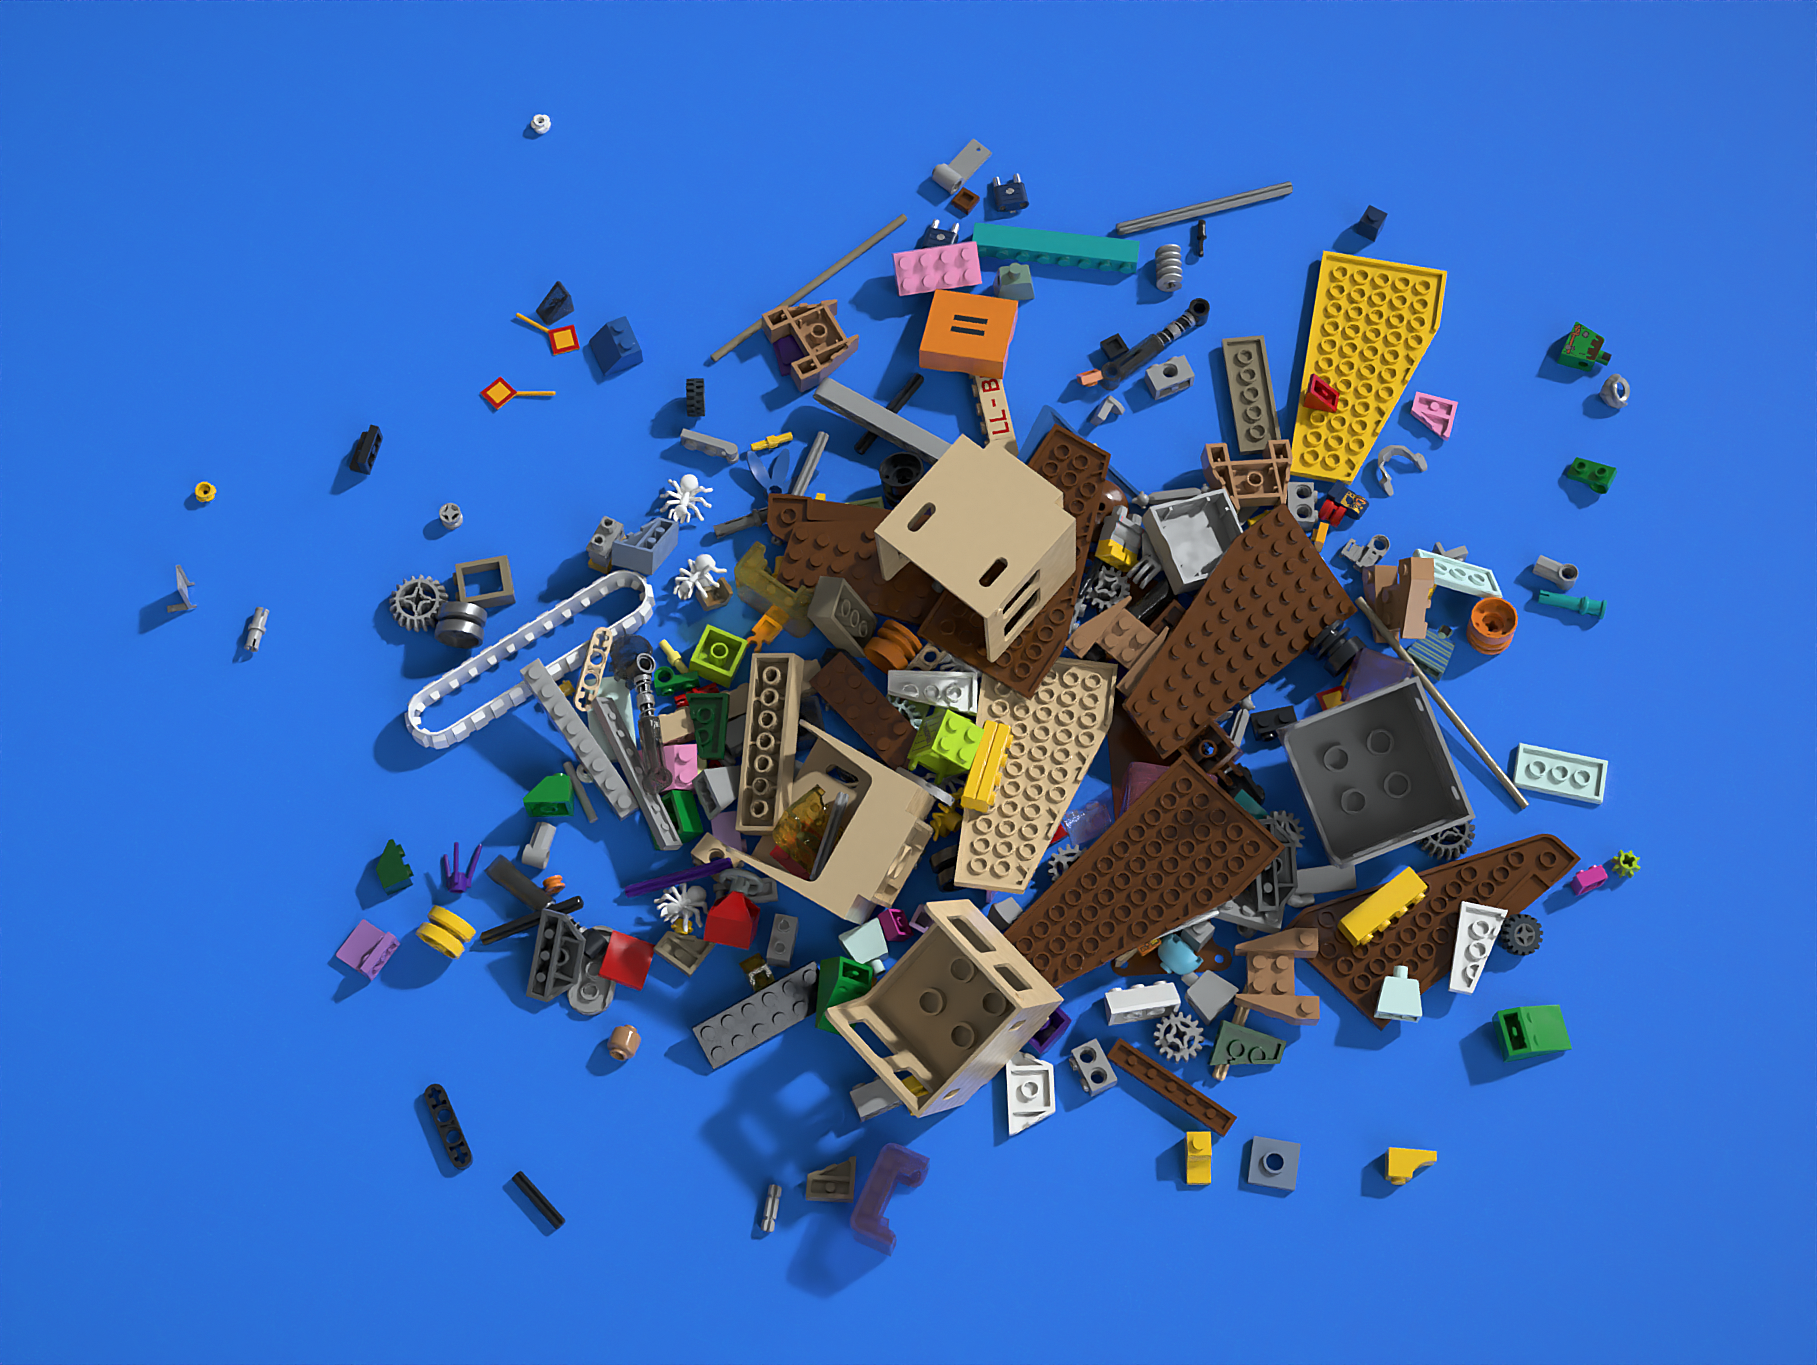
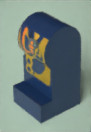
[1325,480,1369,520]

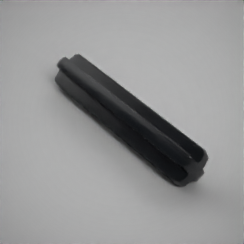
[512,1171,566,1229]

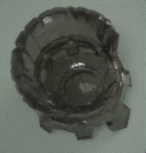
[609,634,653,691]

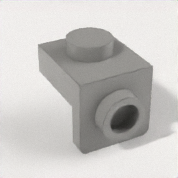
[1431,542,1468,562]

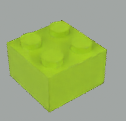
[688,624,748,688]

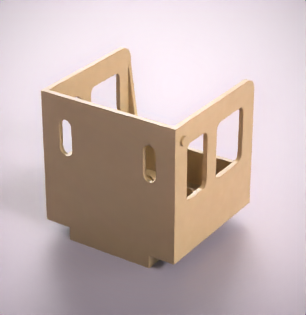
[874,434,1076,662]
[726,719,937,925]
[825,899,1064,1118]

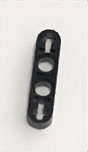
[424,1084,473,1170]

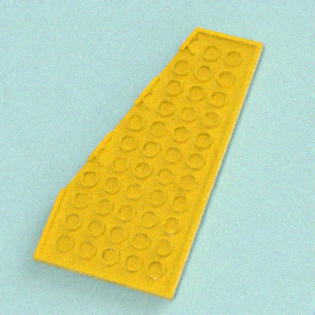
[1290,250,1447,485]

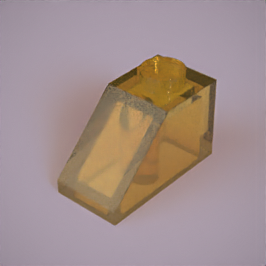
[738,952,775,992]

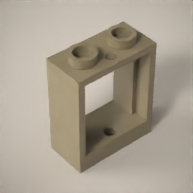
[452,555,516,609]

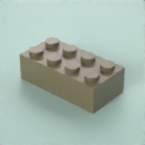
[807,576,878,658]

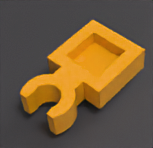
[747,614,783,653]

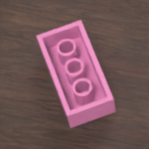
[891,241,982,296]

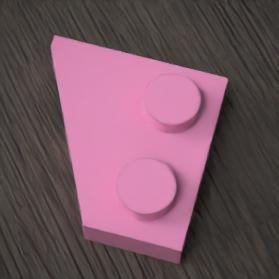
[1410,391,1458,441]

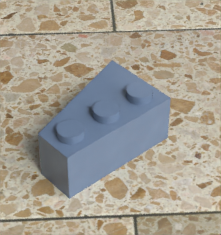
[612,517,679,575]

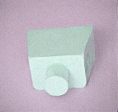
[838,918,888,977]
[1374,966,1422,1023]

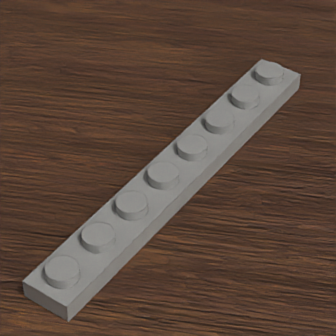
[591,697,683,850]

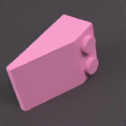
[631,744,698,796]

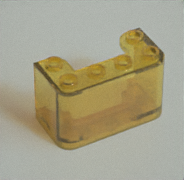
[734,541,818,638]
[772,784,845,875]

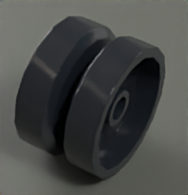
[929,844,968,893]

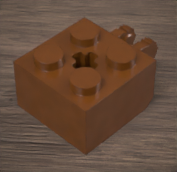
[1178,717,1244,787]

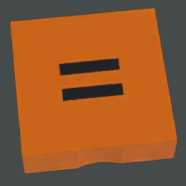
[919,289,1018,380]

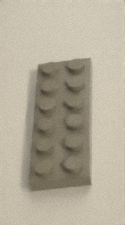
[1221,335,1281,455]

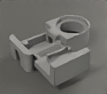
[1339,534,1390,573]

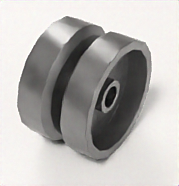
[435,601,487,649]

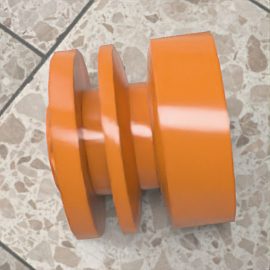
[1466,597,1518,655]
[863,619,922,675]

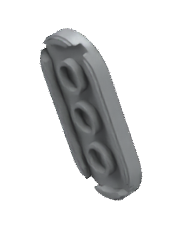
[895,766,955,807]
[567,925,616,1016]

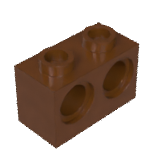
[1148,599,1186,643]

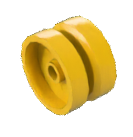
[415,905,476,960]

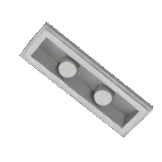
[1295,865,1357,896]

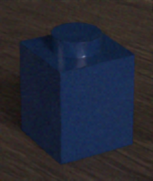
[1356,205,1388,242]

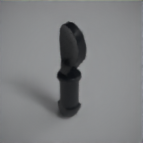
[1196,219,1207,258]

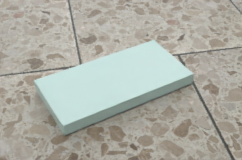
[1413,549,1503,598]
[584,674,637,763]
[1512,743,1608,805]

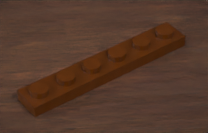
[1106,1038,1237,1138]

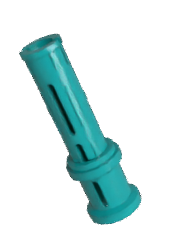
[1537,590,1607,619]

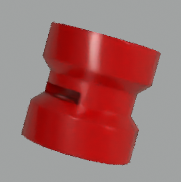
[1318,499,1347,528]

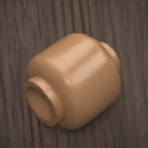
[607,1024,641,1061]

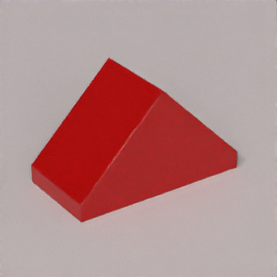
[1303,374,1340,413]

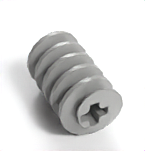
[1155,244,1183,292]

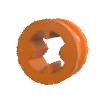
[542,875,565,895]

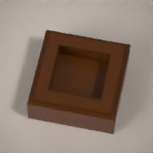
[951,187,980,215]

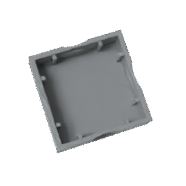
[1141,488,1243,595]

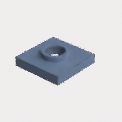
[1247,1136,1301,1192]

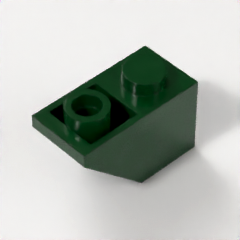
[376,839,414,895]

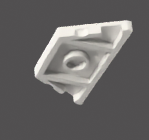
[1006,1051,1055,1136]

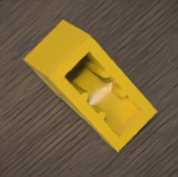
[1184,1132,1212,1185]
[1385,1147,1437,1185]

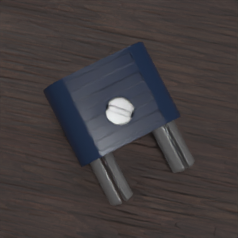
[992,174,1029,213]
[921,219,959,249]

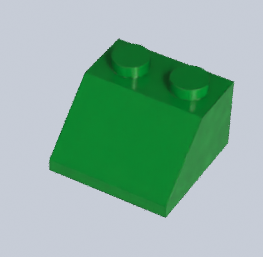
[523,773,574,817]
[649,790,704,850]

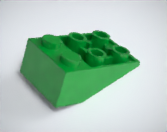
[815,956,873,1037]
[1492,1004,1572,1063]

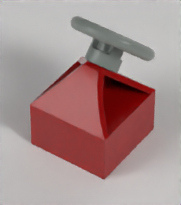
[703,868,764,949]

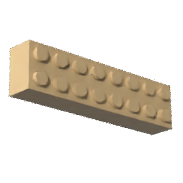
[735,653,804,836]

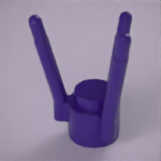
[443,842,482,893]

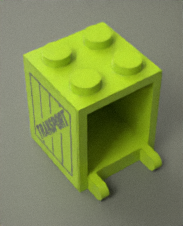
[907,709,985,786]

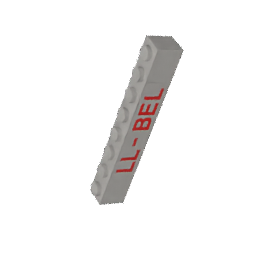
[520,658,640,821]

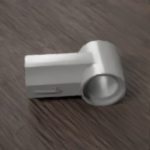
[1532,555,1579,590]
[522,822,556,869]

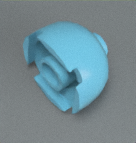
[1158,933,1203,975]

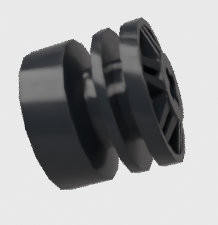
[879,452,925,508]
[1307,619,1367,678]

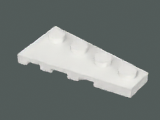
[888,670,977,717]
[1448,901,1508,995]

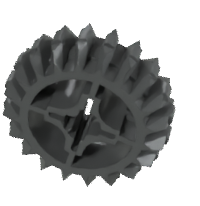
[1416,819,1475,861]

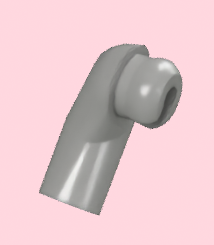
[1286,892,1315,908]

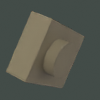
[695,577,733,611]

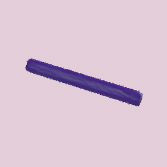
[625,857,733,898]

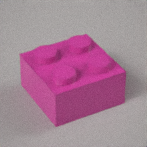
[1570,865,1608,896]
[878,909,914,942]

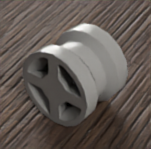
[439,503,463,530]

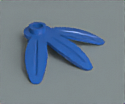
[746,448,819,502]

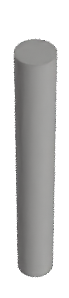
[563,761,598,823]

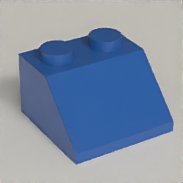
[589,316,644,377]

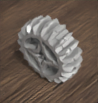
[389,574,449,633]

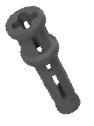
[713,507,768,539]

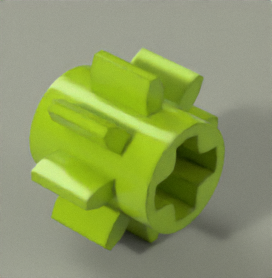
[1611,850,1641,879]

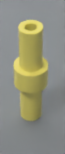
[659,639,689,674]

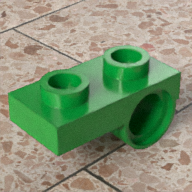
[1567,457,1617,494]
[654,666,700,696]

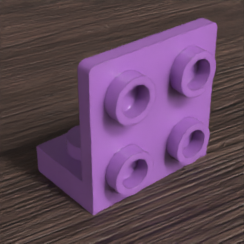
[336,919,400,981]

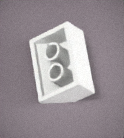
[1103,981,1181,1026]

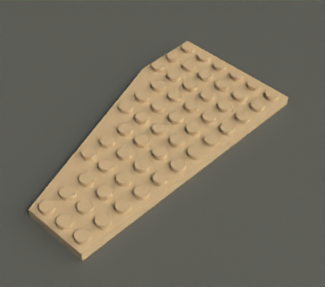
[954,657,1118,894]

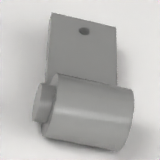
[932,138,992,194]

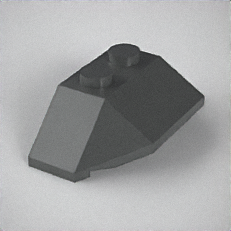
[1248,819,1298,912]
[526,908,586,1002]

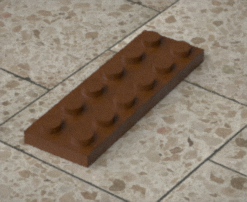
[808,651,918,772]

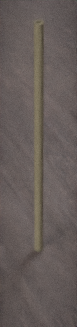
[710,214,907,362]
[1355,596,1529,810]

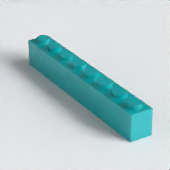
[972,222,1140,274]

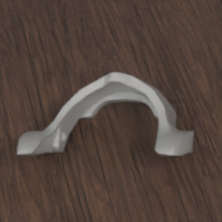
[1378,445,1427,496]

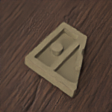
[653,931,716,978]
[806,1156,856,1203]

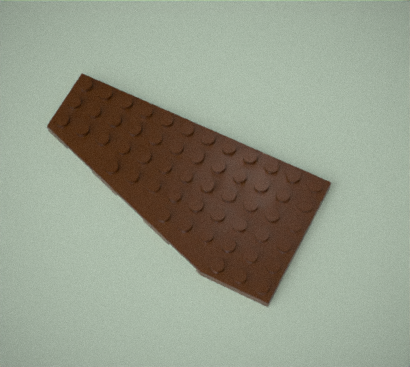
[917,424,1111,701]

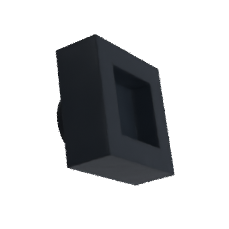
[1100,333,1129,362]

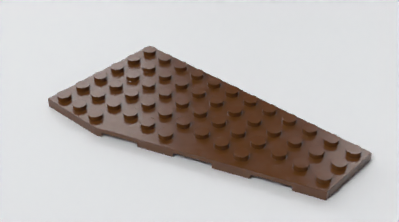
[1122,503,1358,760]
[775,520,946,627]
[1003,754,1285,989]

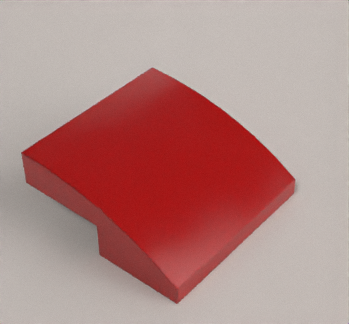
[598,930,656,991]

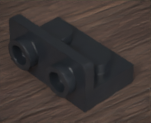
[349,425,383,475]
[1249,705,1297,742]
[1216,763,1265,806]

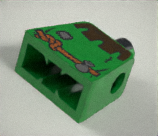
[1557,322,1612,372]

